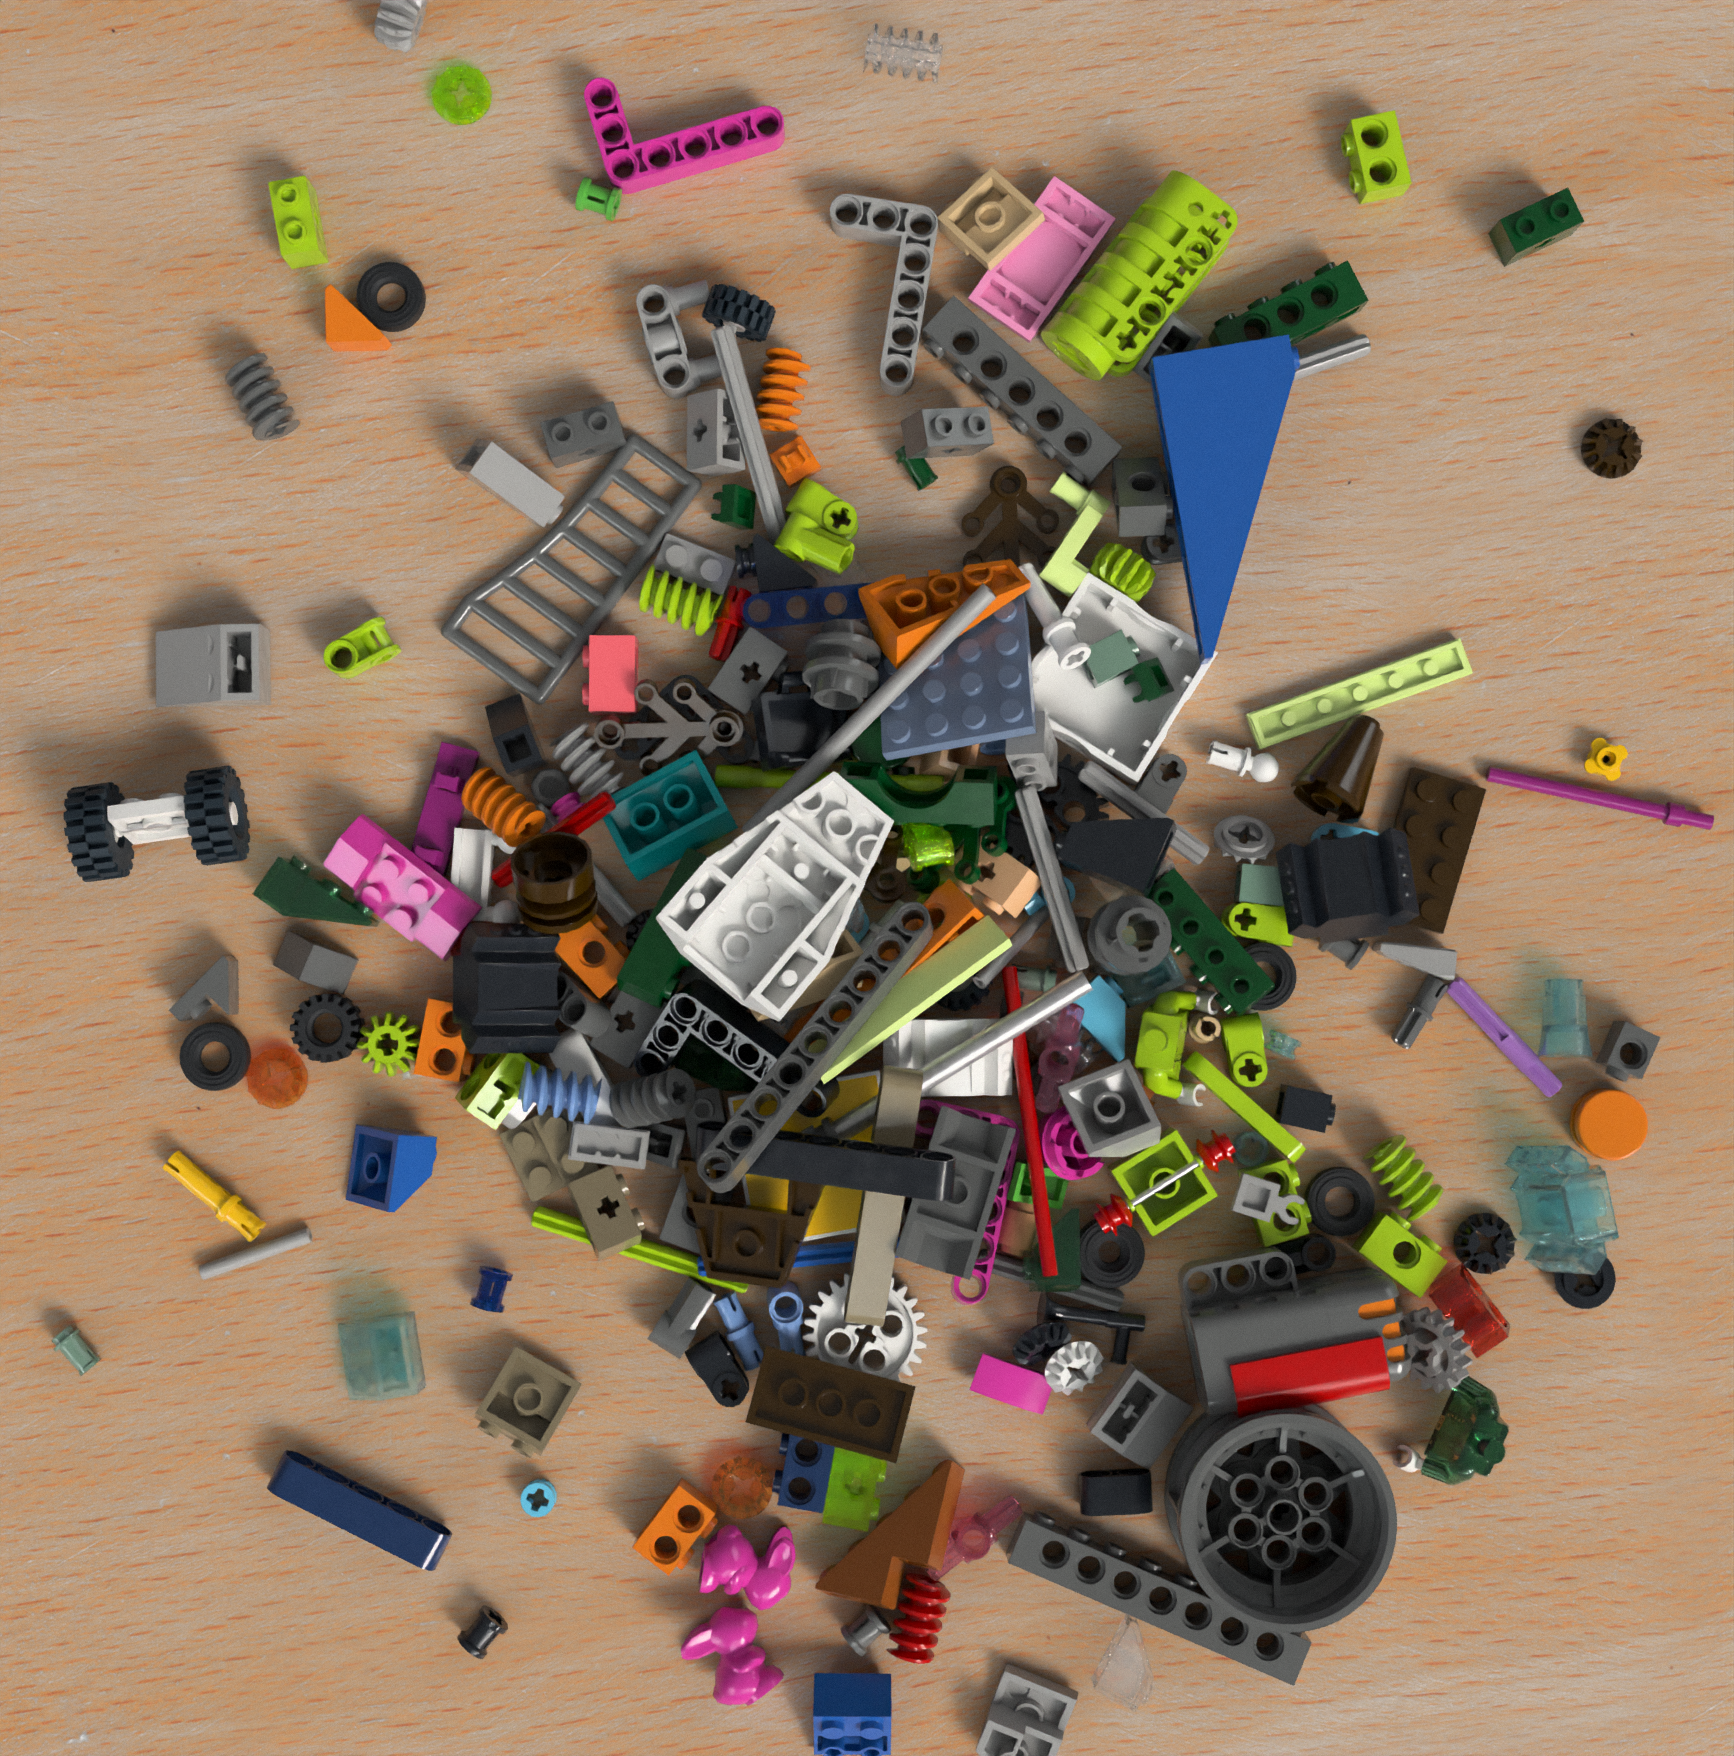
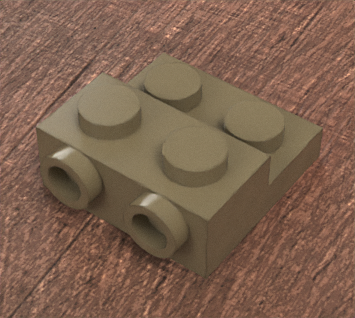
[499,1108,602,1203]
[474,1346,582,1458]

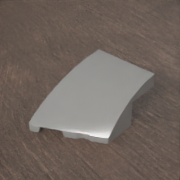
[976,1663,1078,1756]

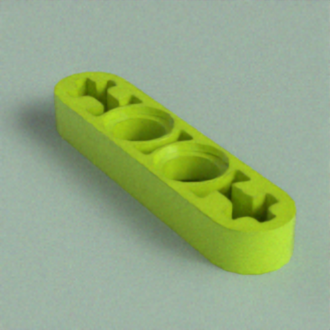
[1182,1051,1306,1164]

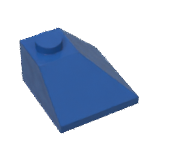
[346,1124,437,1212]

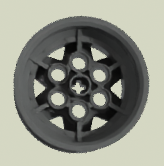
[1164,1404,1397,1633]

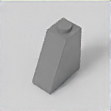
[455,439,565,527]

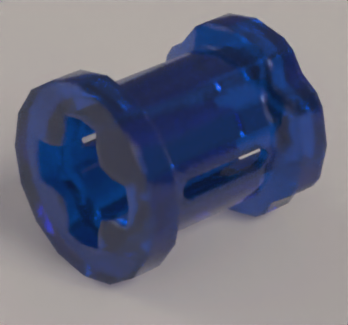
[470,1266,513,1313]

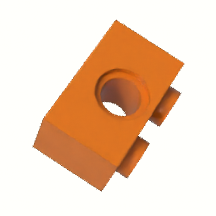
[555,913,631,999]

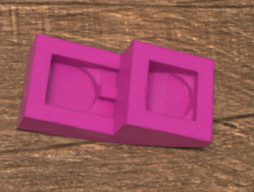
[969,1352,1052,1415]

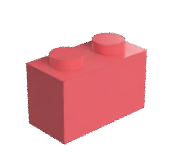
[582,635,639,715]

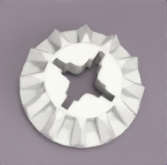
[1045,1341,1104,1396]

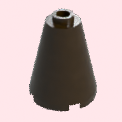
[1291,715,1384,824]

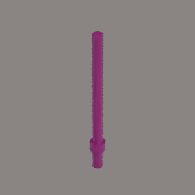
[1486,766,1714,830]

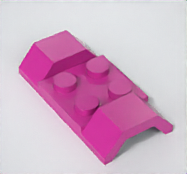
[323,813,483,962]

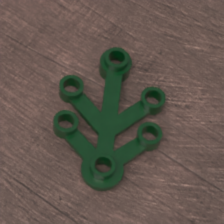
[906,775,1019,895]

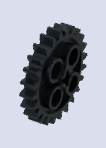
[988,754,1109,869]

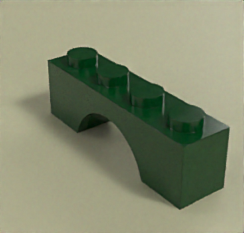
[839,762,998,828]

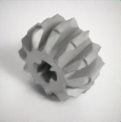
[374,0,427,52]

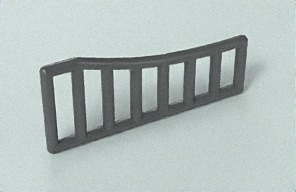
[441,434,702,705]

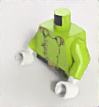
[1135,988,1218,1106]

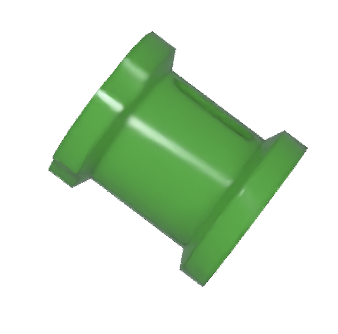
[575,177,622,221]

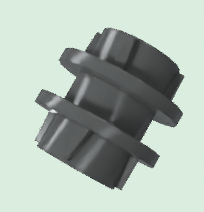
[802,619,881,710]
[1087,895,1172,975]

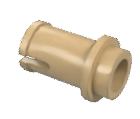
[1188,1013,1221,1043]

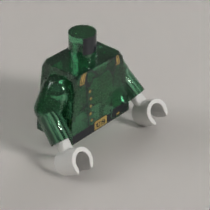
[1392,1376,1509,1485]

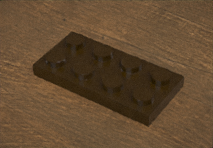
[1393,767,1486,934]
[745,1346,916,1463]

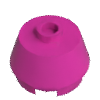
[1038,1105,1105,1180]

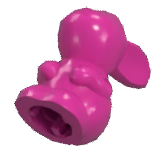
[699,1524,796,1610]
[680,1607,784,1706]

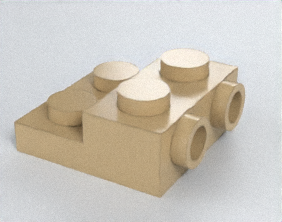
[937,167,1045,271]

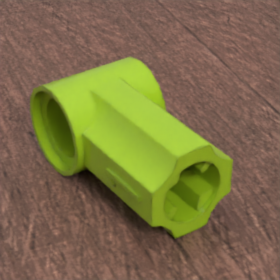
[774,512,855,575]

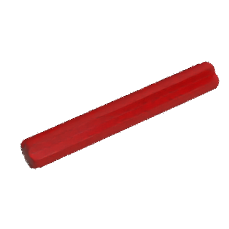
[491,792,616,888]

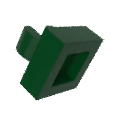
[711,484,756,530]
[1123,657,1175,703]

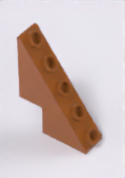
[815,1459,965,1610]

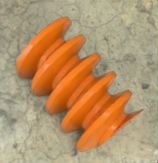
[755,347,811,432]
[461,767,546,847]

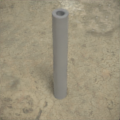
[973,905,1051,989]
[199,1227,313,1280]

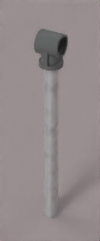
[800,970,1093,1139]

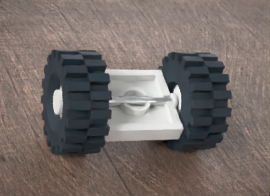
[64,766,250,882]

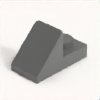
[169,955,239,1021]

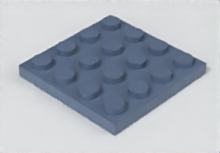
[878,593,1037,760]

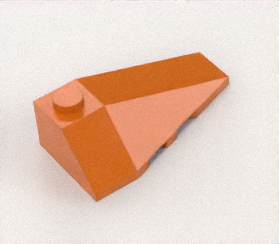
[858,559,1031,670]

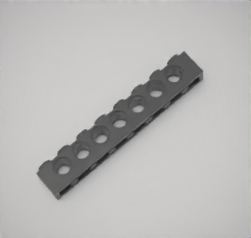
[1006,1511,1312,1686]

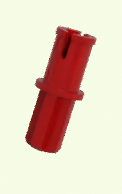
[709,586,752,662]

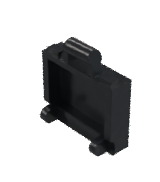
[751,670,853,772]

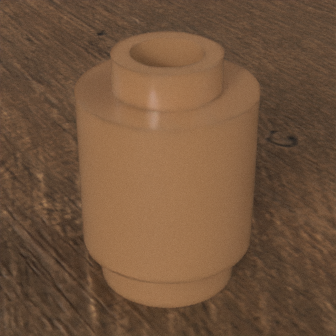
[998,1200,1037,1256]

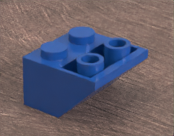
[813,1673,892,1756]

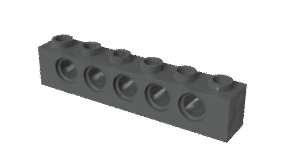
[922,295,1122,488]

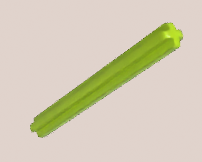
[531,1206,749,1293]

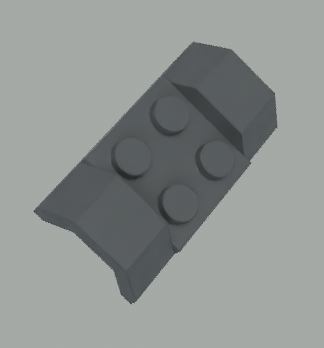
[894,1105,1016,1280]

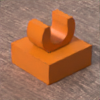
[769,435,821,489]

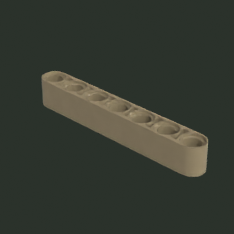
[844,1065,923,1327]

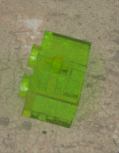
[822,1447,887,1531]

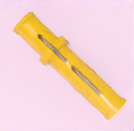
[163,1150,266,1242]

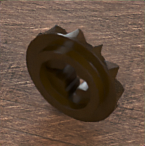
[1581,418,1643,479]

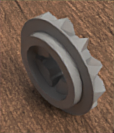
[1213,815,1275,864]

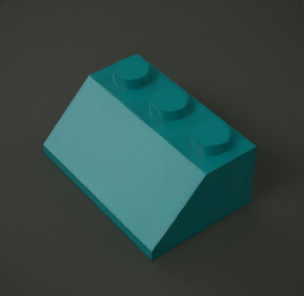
[603,750,738,881]

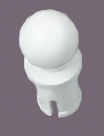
[1206,740,1279,782]

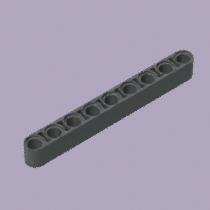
[697,902,933,1193]

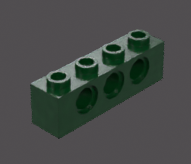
[1208,260,1369,347]

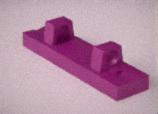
[411,742,480,878]

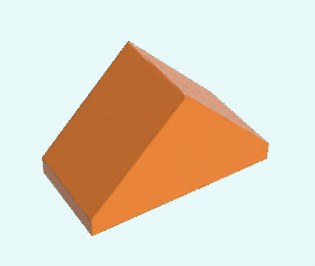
[325,284,392,352]

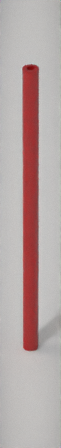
[1002,966,1058,1277]

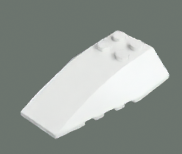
[655,771,894,1022]

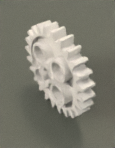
[803,1272,928,1382]

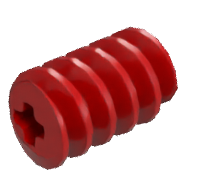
[886,1573,951,1664]

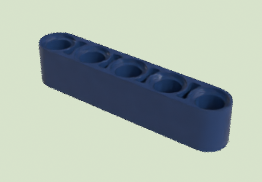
[267,1450,452,1571]

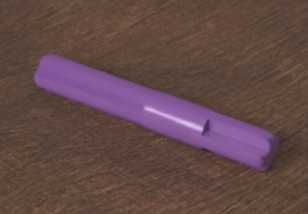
[1446,977,1562,1097]

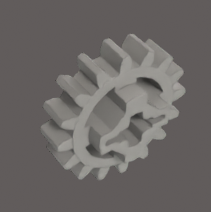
[1400,1307,1473,1393]

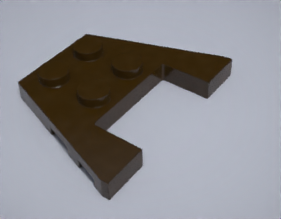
[678,1157,825,1289]

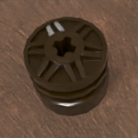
[511,831,598,934]

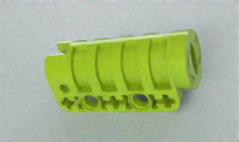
[1041,170,1238,381]

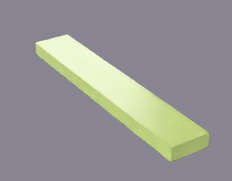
[1245,638,1473,750]
[808,915,1012,1084]

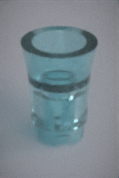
[1538,979,1593,1058]

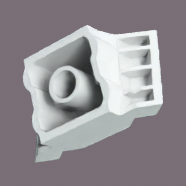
[883,1018,1013,1096]

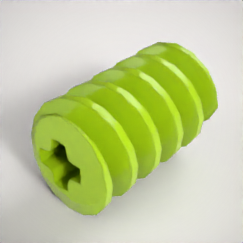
[639,565,723,636]
[1362,1134,1443,1222]

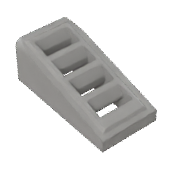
[1372,942,1457,981]

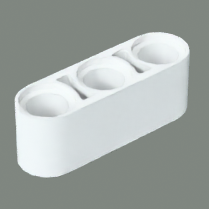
[549,1028,622,1127]

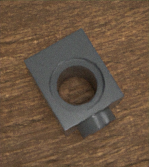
[1596,1021,1661,1082]

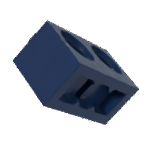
[772,1433,835,1513]

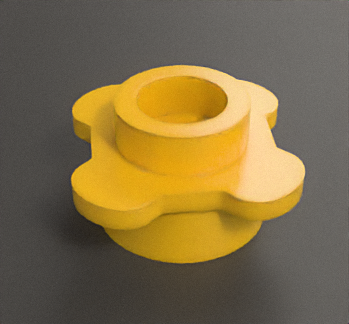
[1584,738,1628,781]

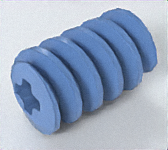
[517,1062,602,1125]

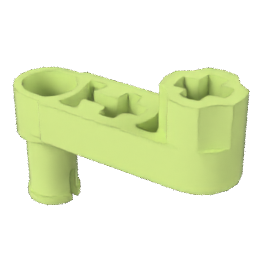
[1039,471,1111,597]

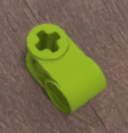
[785,478,859,541]
[323,616,401,679]
[1220,903,1294,947]
[1219,1012,1268,1087]

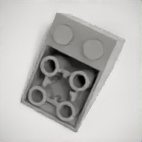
[156,624,271,707]

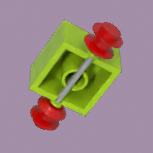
[1093,1127,1236,1237]

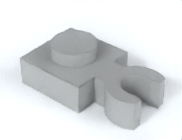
[1230,1172,1305,1224]

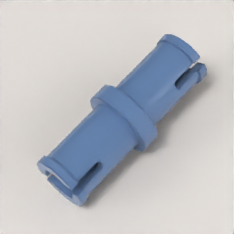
[713,1291,764,1371]

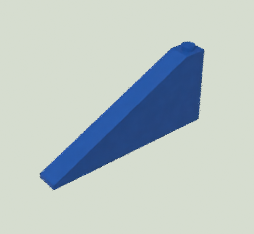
[1148,335,1300,665]

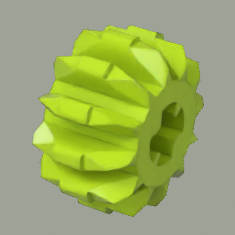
[1089,543,1156,603]
[357,1011,420,1077]

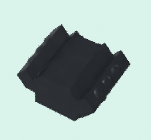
[1276,827,1420,944]
[453,923,561,1054]

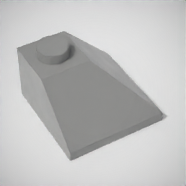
[1058,1059,1161,1157]

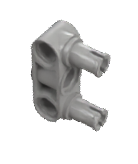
[636,279,723,399]

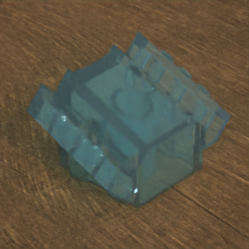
[1505,1145,1619,1275]

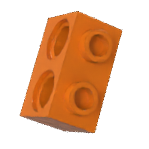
[413,998,476,1082]
[632,1478,718,1576]

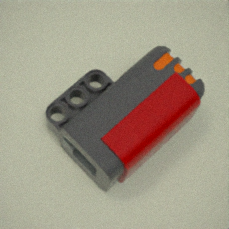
[1178,1246,1412,1418]

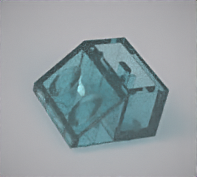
[337,1311,426,1401]

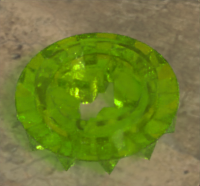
[431,63,492,125]

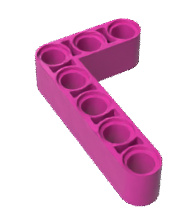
[584,77,785,194]
[915,1100,1020,1305]

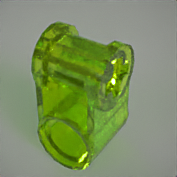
[903,823,955,872]

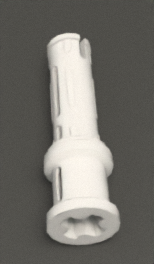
[1018,563,1091,670]

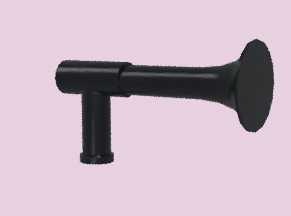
[1037,1290,1146,1365]

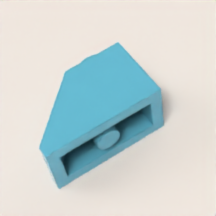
[1064,975,1126,1062]

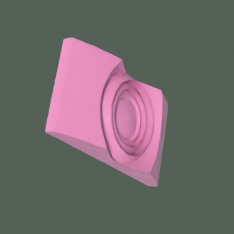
[968,176,1116,343]

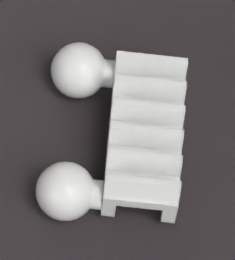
[451,828,521,923]

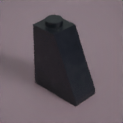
[1055,818,1177,898]

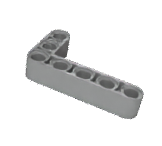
[830,194,938,396]

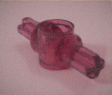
[1035,1003,1084,1113]
[925,1495,1023,1581]

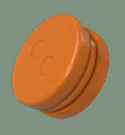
[1569,1088,1648,1160]

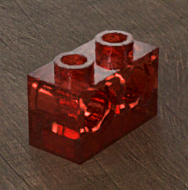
[1428,1263,1510,1358]

